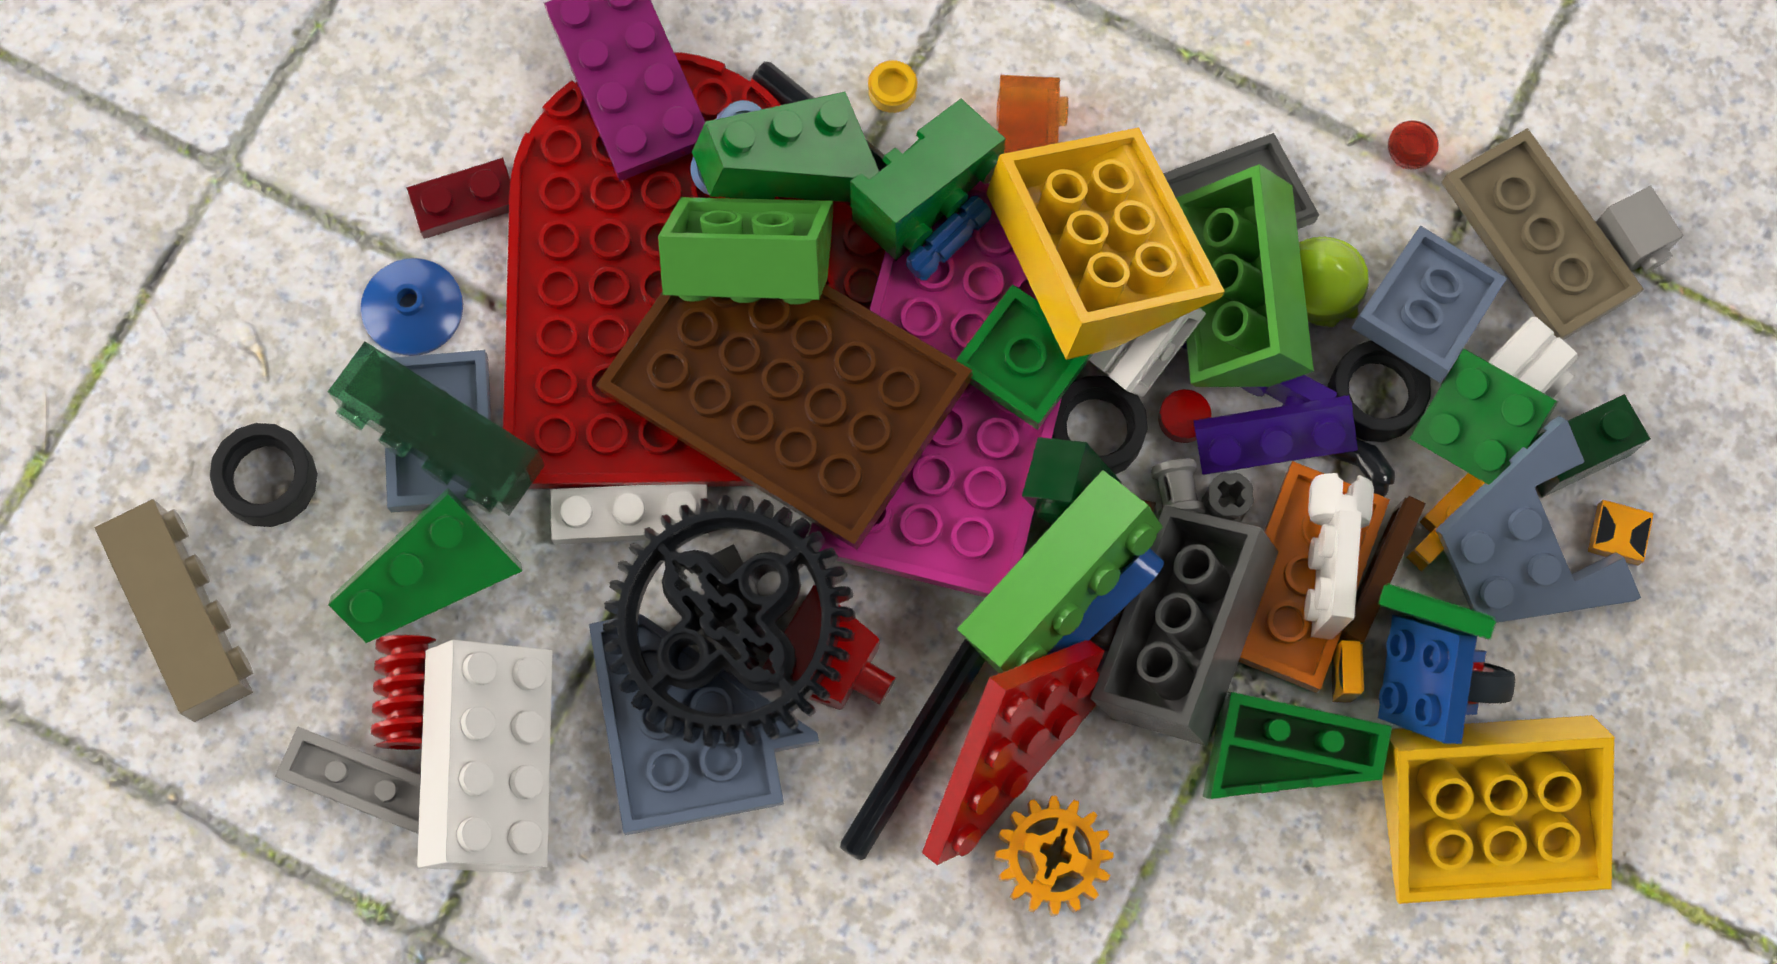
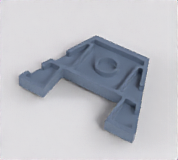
[1436,416,1641,623]

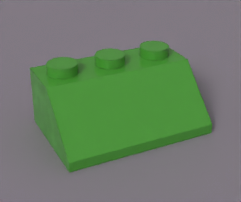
[658,197,833,304]

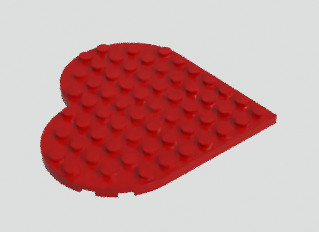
[502,52,885,489]

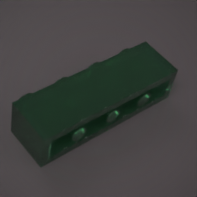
[328,341,545,516]

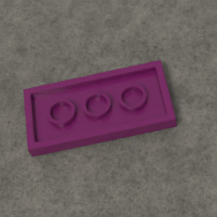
[544,0,705,181]

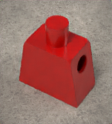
[762,585,896,710]

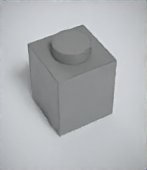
[1596,185,1684,272]

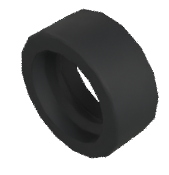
[1328,340,1431,442]
[1052,376,1148,475]
[209,423,318,527]

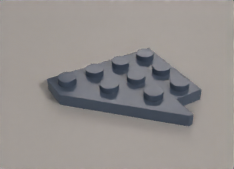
[589,614,819,836]

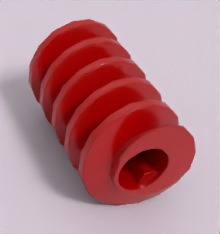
[371,635,436,750]

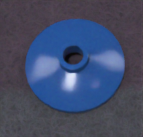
[361,258,463,356]

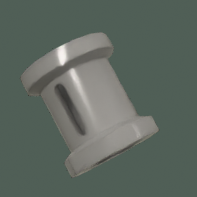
[1151,459,1205,518]

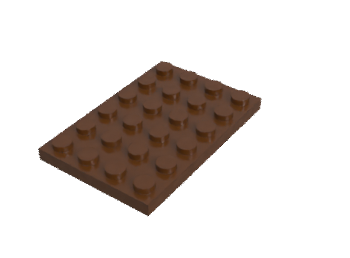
[596,284,973,550]

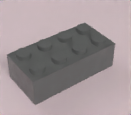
[1091,505,1278,746]

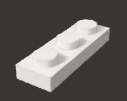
[550,484,710,545]

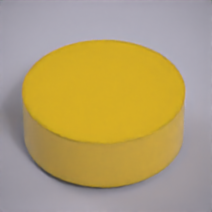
[868,60,918,113]

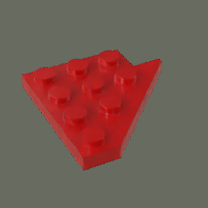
[922,640,1104,865]

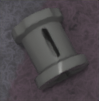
[1201,473,1254,523]

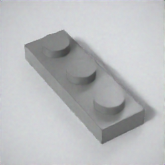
[275,726,421,834]

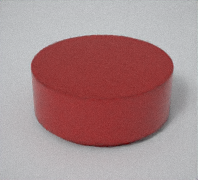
[1158,389,1212,443]

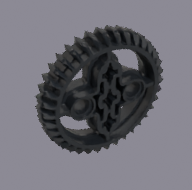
[602,495,856,749]

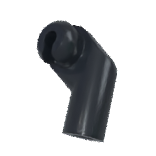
[1328,439,1395,497]

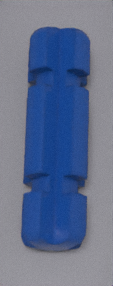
[906,196,992,281]

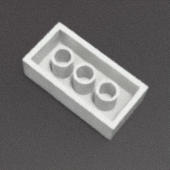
[417,640,552,873]

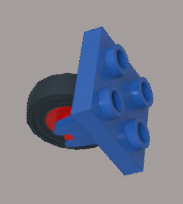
[1378,614,1515,744]

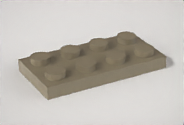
[1441,128,1644,340]

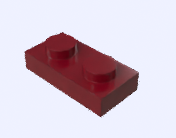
[406,158,511,239]

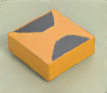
[1588,500,1654,566]
[1331,640,1364,703]

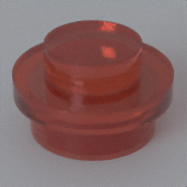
[1388,120,1439,169]

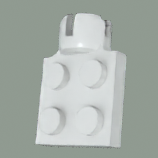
[1304,473,1374,640]

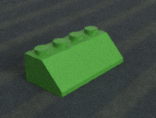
[1176,164,1314,387]
[957,470,1163,674]

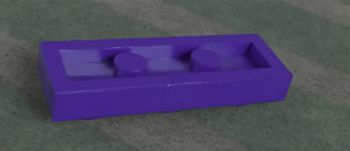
[1194,395,1358,475]

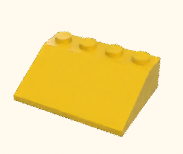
[986,127,1225,360]
[1382,715,1615,904]

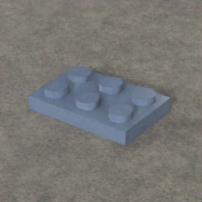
[1352,225,1507,383]
[382,350,495,513]

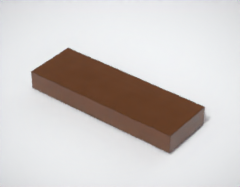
[1337,496,1426,644]

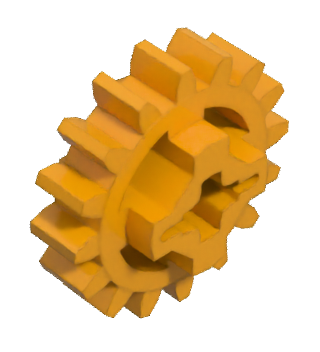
[994,796,1114,916]

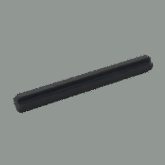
[840,639,986,861]

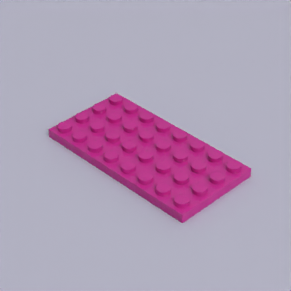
[809,181,1062,598]

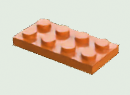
[1238,461,1390,693]

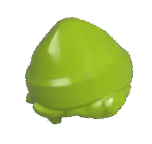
[1299,237,1369,327]

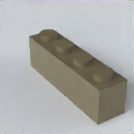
[94,499,253,722]

